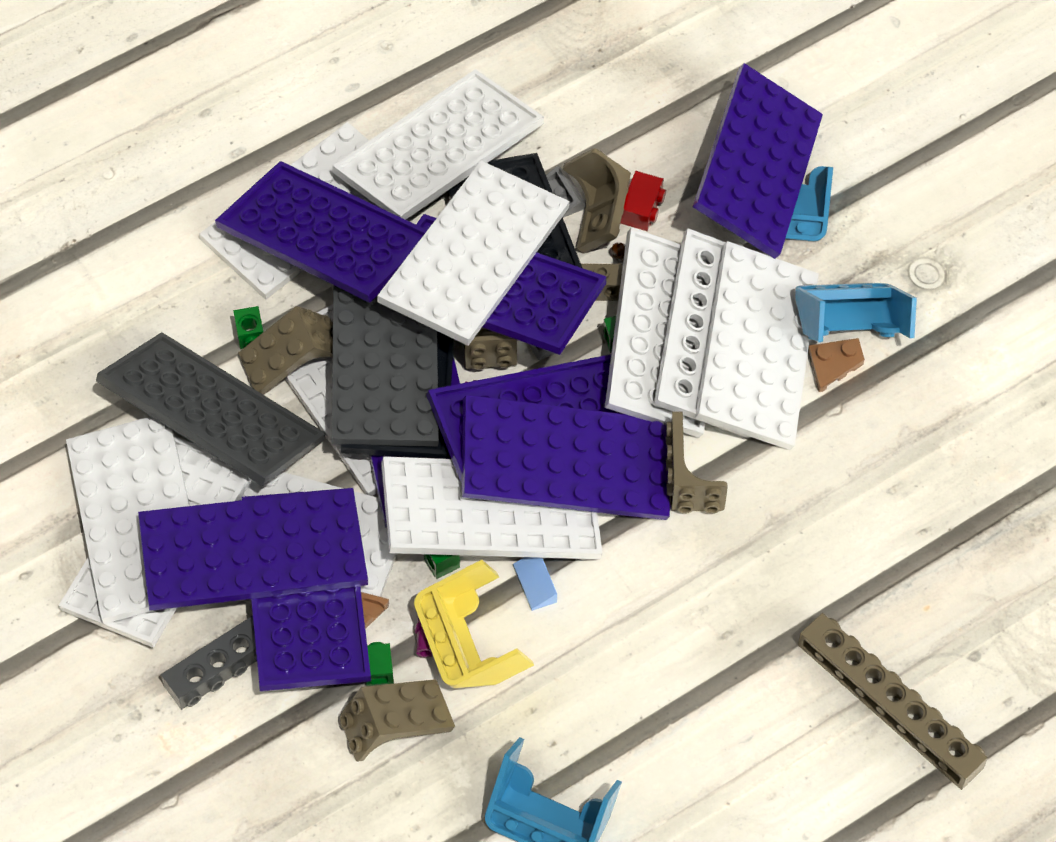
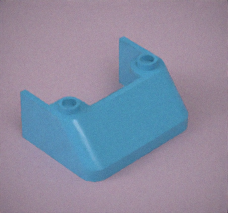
[795,283,917,342]
[485,737,622,842]

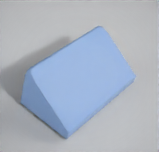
[513,557,557,611]

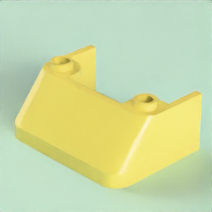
[414,560,534,688]

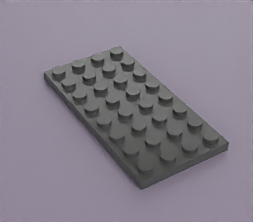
[332,285,439,446]
[96,332,326,486]

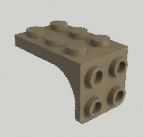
[563,149,631,254]
[238,306,333,395]
[464,327,517,370]
[666,412,728,513]
[340,679,455,762]

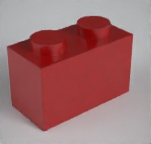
[620,171,666,231]

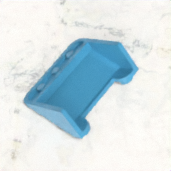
[786,166,833,241]

